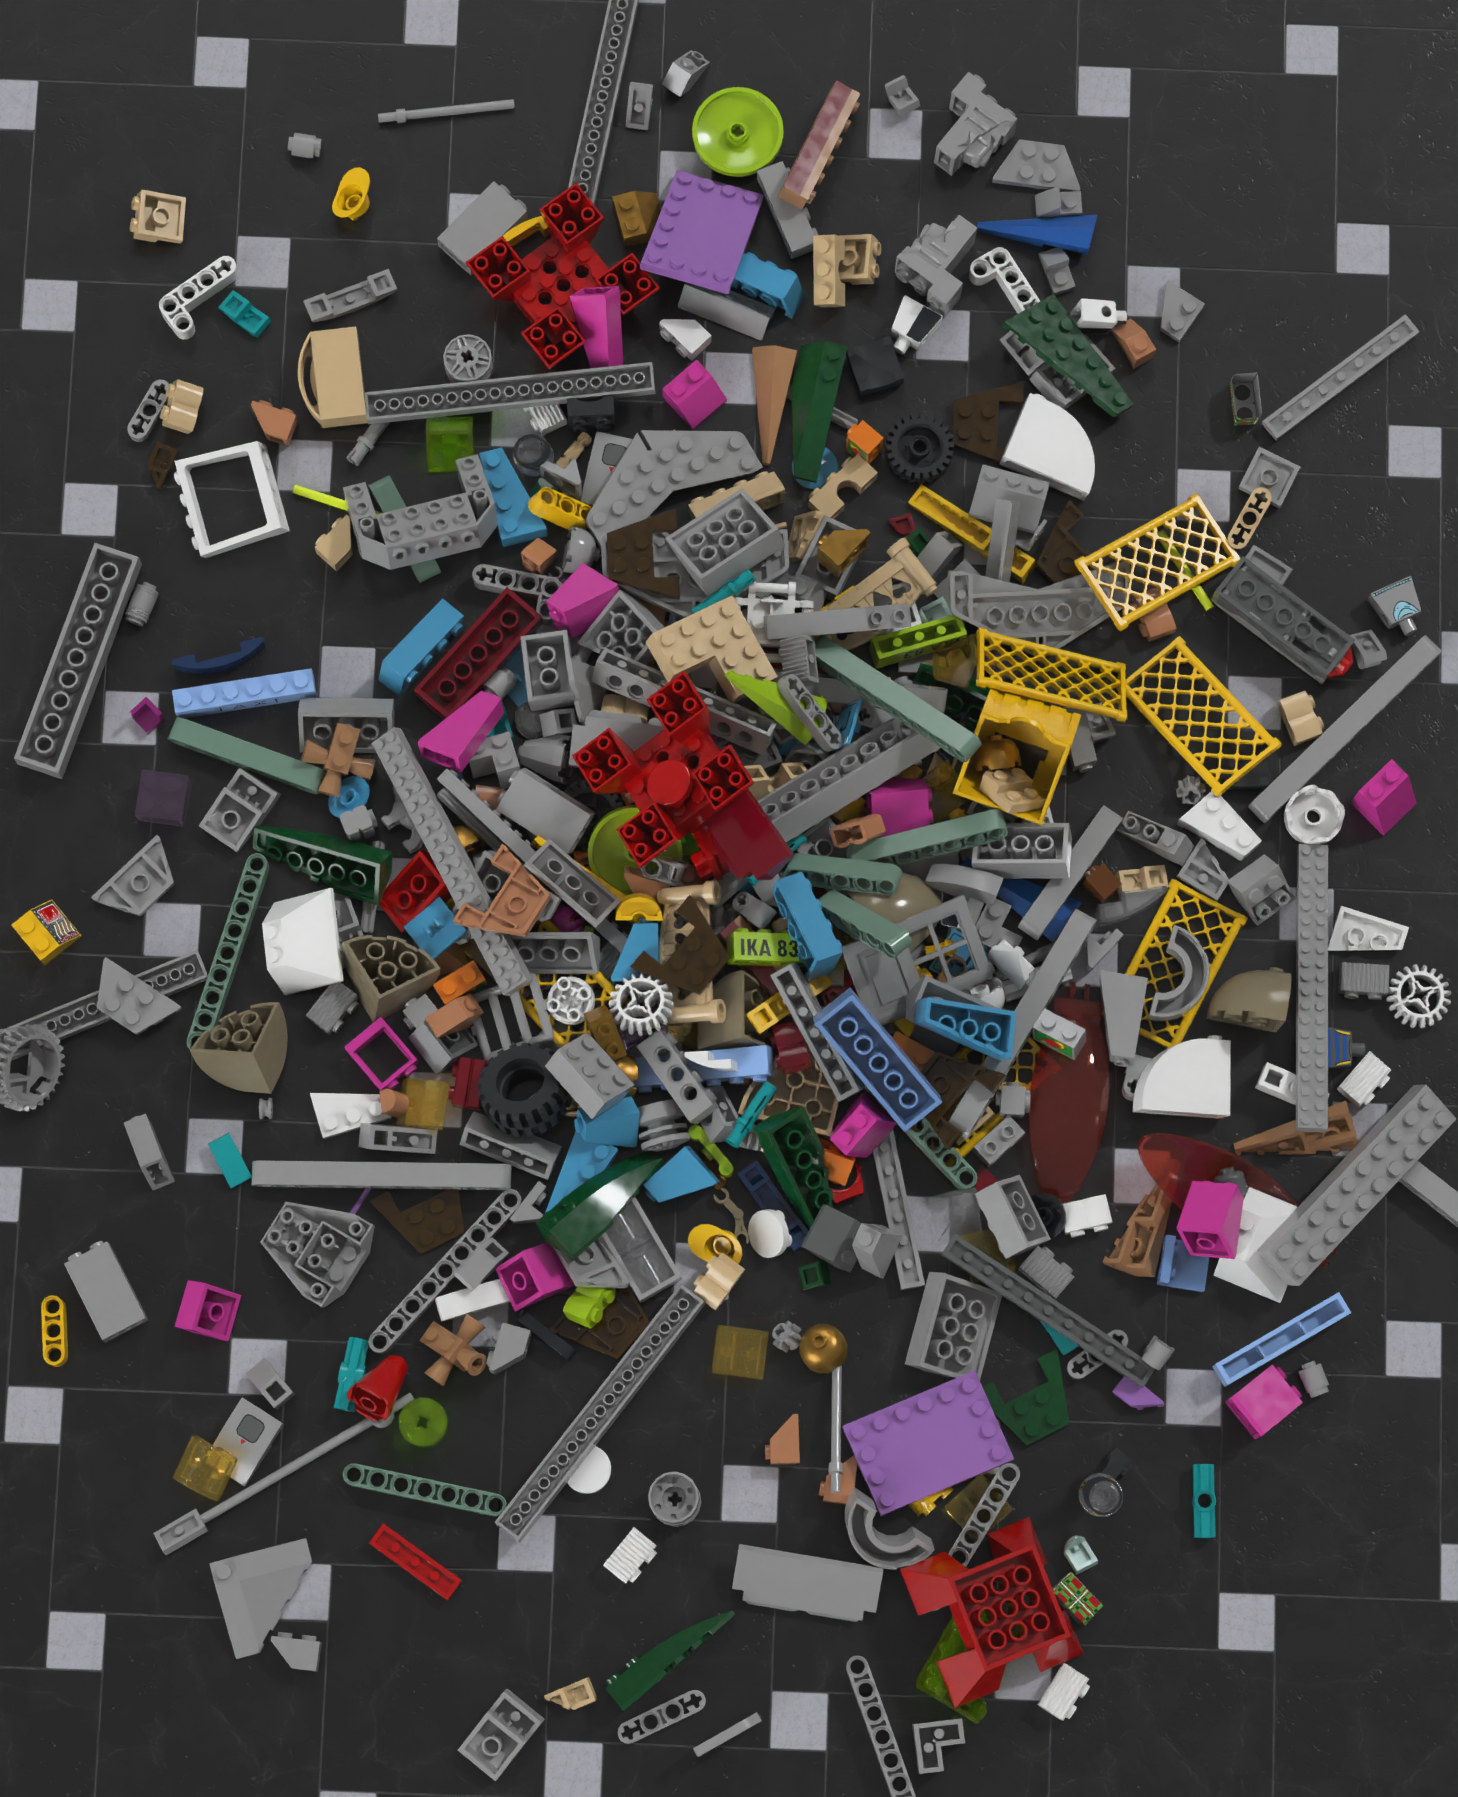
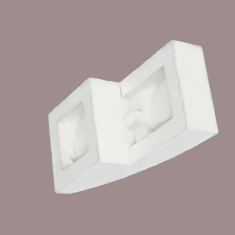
[685,1051,738,1072]

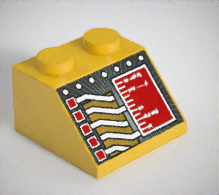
[12,900,81,965]

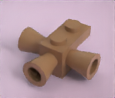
[301,723,375,798]
[419,1314,487,1387]

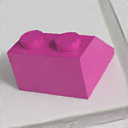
[662,360,727,430]
[175,1280,242,1342]

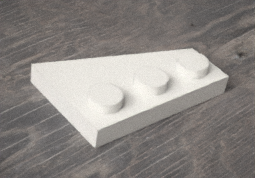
[1328,906,1409,951]
[310,1093,392,1139]

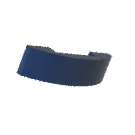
[171,637,266,674]
[737,1160,809,1251]

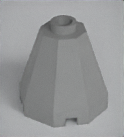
[518,735,574,785]

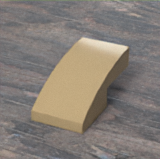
[1115,865,1169,896]

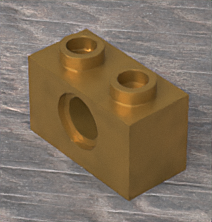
[583,1005,627,1061]

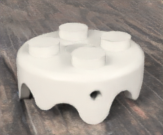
[1284,785,1345,845]

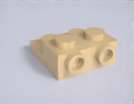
[130,190,186,244]
[838,234,881,285]
[979,768,1046,814]

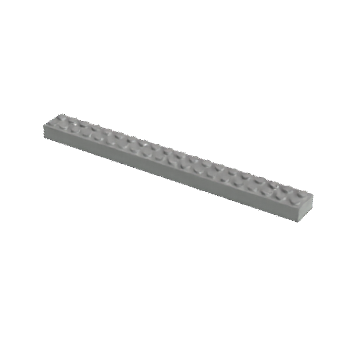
[568,0,639,205]
[364,362,656,424]
[372,727,533,996]
[437,769,628,953]
[1296,844,1328,1133]
[8,950,208,1061]
[495,1284,705,1543]

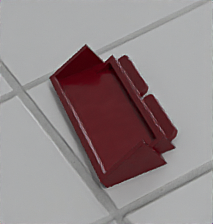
[688,748,794,880]

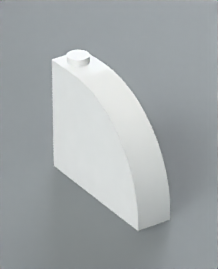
[1000,393,1095,501]
[1133,1035,1231,1119]

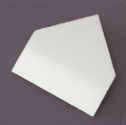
[987,940,1035,990]

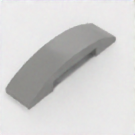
[303,269,397,322]

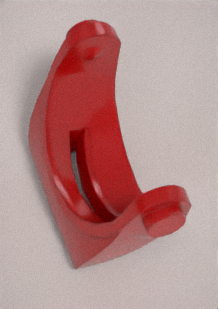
[830,1163,864,1205]

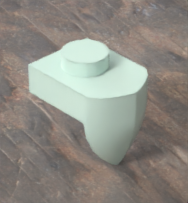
[919,597,952,624]
[1064,1536,1098,1575]

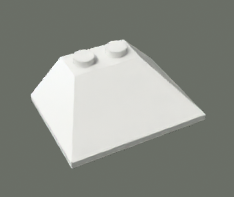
[262,888,344,995]
[1213,1187,1298,1303]

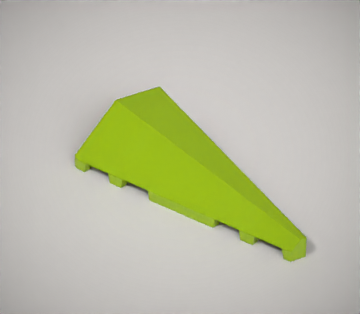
[725,669,828,745]

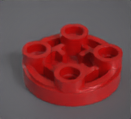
[647,760,695,808]

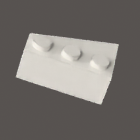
[1177,791,1262,861]

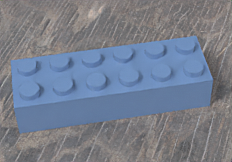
[813,988,942,1132]

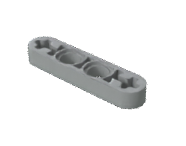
[777,674,842,752]
[618,1690,706,1744]

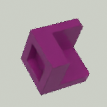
[129,697,165,735]

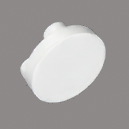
[547,977,595,1025]
[748,1209,792,1258]
[567,1446,611,1494]

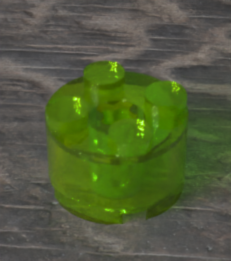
[399,1398,448,1448]

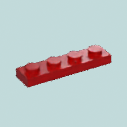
[369,1523,462,1600]

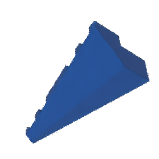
[977,215,1097,255]
[961,857,1082,942]

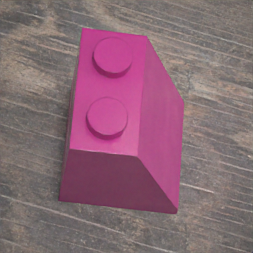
[546,563,619,638]
[1350,759,1417,836]
[866,777,933,837]
[830,1091,897,1158]
[1177,1181,1244,1259]
[495,1243,575,1312]
[1225,1364,1303,1440]

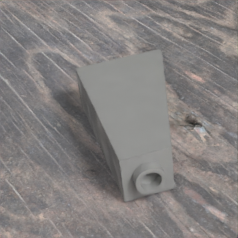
[1099,970,1148,1067]

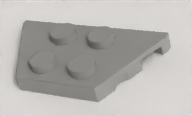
[992,139,1080,192]
[91,835,175,917]
[97,957,182,1035]
[553,1235,630,1288]

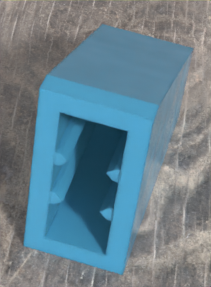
[611,919,659,982]
[574,1096,640,1147]
[643,1146,720,1203]

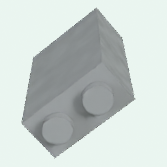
[437,181,528,276]
[496,768,596,855]
[64,1241,148,1343]

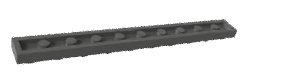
[941,1234,1155,1388]

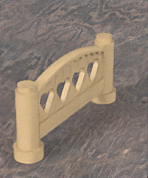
[811,538,938,651]
[657,880,726,1024]

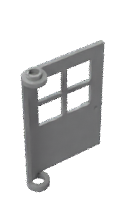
[842,895,995,1026]

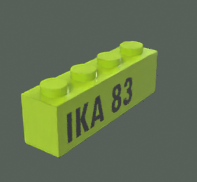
[869,615,967,669]
[727,928,806,967]

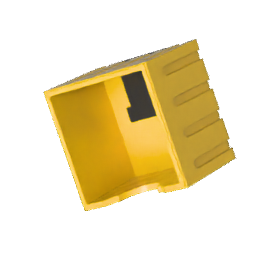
[953,688,1081,825]

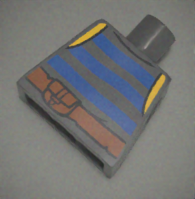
[1328,1027,1365,1071]

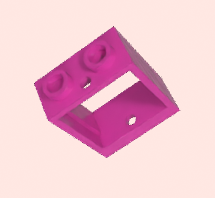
[344,1017,418,1091]

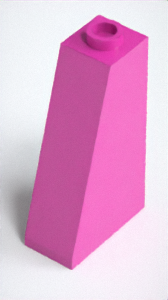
[570,286,623,369]
[418,691,504,773]

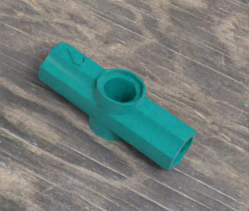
[334,1337,369,1412]
[1192,1464,1216,1538]

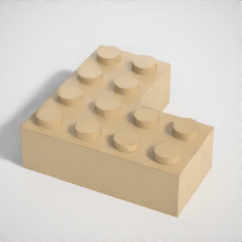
[646,596,778,703]

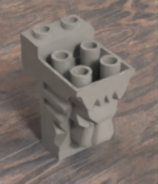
[934,72,1017,176]
[894,215,977,319]

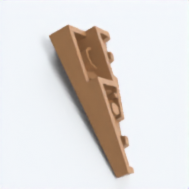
[752,345,797,466]
[1234,1101,1359,1155]
[1103,1158,1180,1277]

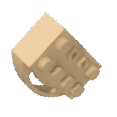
[298,327,368,428]

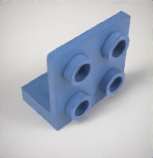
[1157,1235,1209,1292]

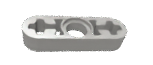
[127,380,169,442]
[1066,1330,1128,1380]

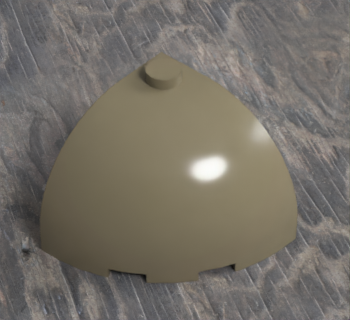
[845,872,942,952]
[342,935,441,1023]
[1206,967,1291,1033]
[697,970,779,1059]
[190,1002,288,1094]

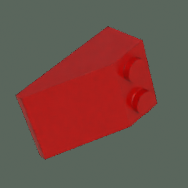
[379,850,452,934]

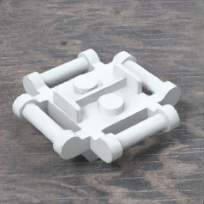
[733,581,814,663]

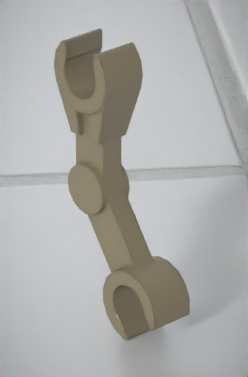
[713,1188,749,1245]

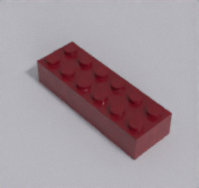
[414,587,543,720]

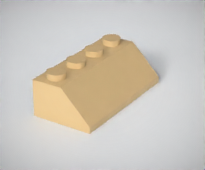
[688,471,785,520]

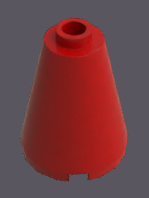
[347,1355,408,1421]

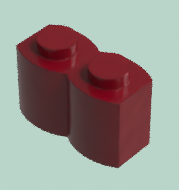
[769,1021,812,1075]

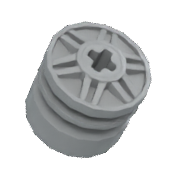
[443,334,493,383]
[638,1099,690,1152]
[648,1472,702,1527]

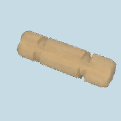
[556,432,592,469]

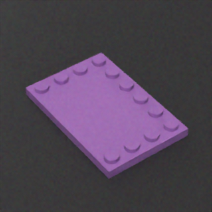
[640,170,764,295]
[842,1371,1014,1517]

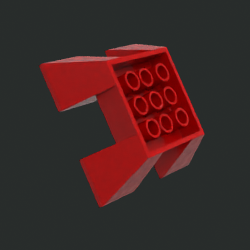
[465,183,660,369]
[572,671,754,868]
[900,1517,1084,1708]

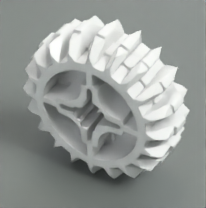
[1387,964,1451,1028]
[609,973,674,1036]

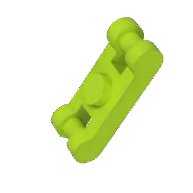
[689,1125,734,1178]

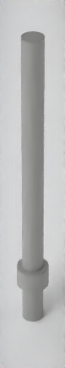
[378,99,515,123]
[828,1365,843,1493]

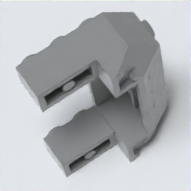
[343,454,498,570]

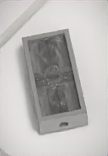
[602,1197,682,1304]

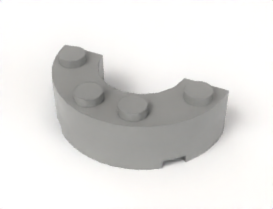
[1147,925,1209,1021]
[845,1487,935,1570]

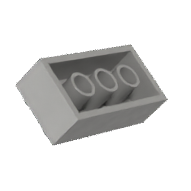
[972,823,1072,879]

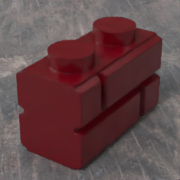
[448,1057,488,1111]

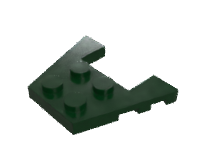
[983,1349,1070,1446]

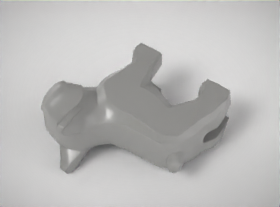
[381,786,423,854]

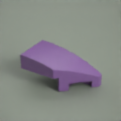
[1112,1376,1165,1410]

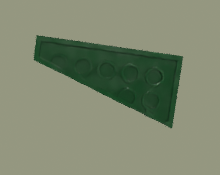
[1001,294,1134,418]

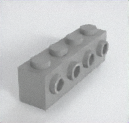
[757,161,818,259]
[459,1111,562,1180]

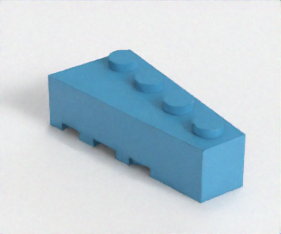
[732,252,806,319]
[479,447,548,547]
[378,598,464,697]
[772,872,843,982]
[915,997,1016,1061]
[545,1131,619,1213]

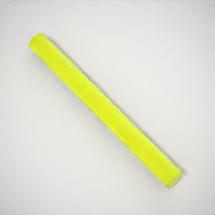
[293,484,382,515]
[1157,530,1214,611]

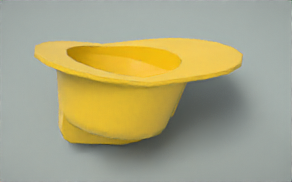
[332,167,370,221]
[688,1224,742,1263]

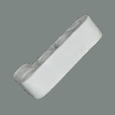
[969,247,1040,314]
[159,256,238,339]

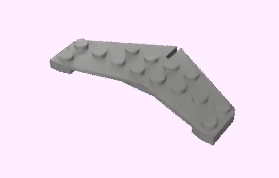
[586,430,763,549]
[601,529,789,618]
[948,562,1130,657]

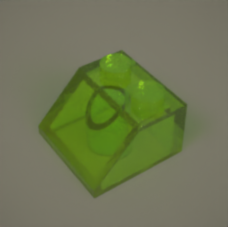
[426,417,474,472]

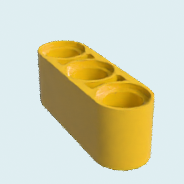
[528,487,592,530]
[41,1295,68,1367]

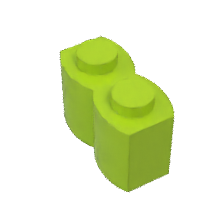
[563,1286,616,1328]

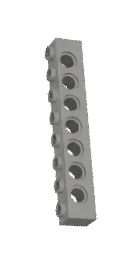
[591,648,778,756]

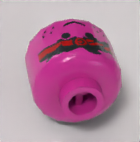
[551,903,585,932]

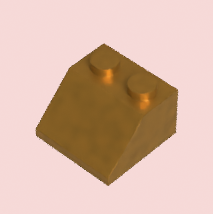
[612,191,661,248]
[817,529,870,578]

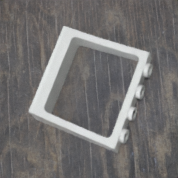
[174,441,290,558]

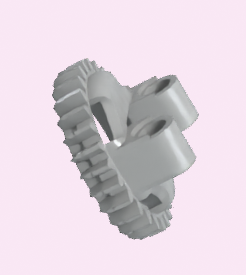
[0,1024,65,1111]

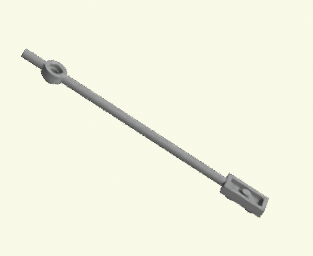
[154,1393,415,1555]

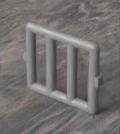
[471,973,554,1062]

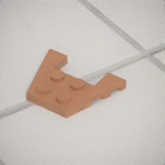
[453,844,551,937]

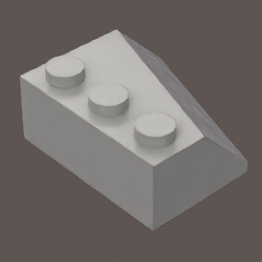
[578,590,665,665]

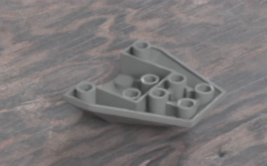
[260,1202,375,1308]

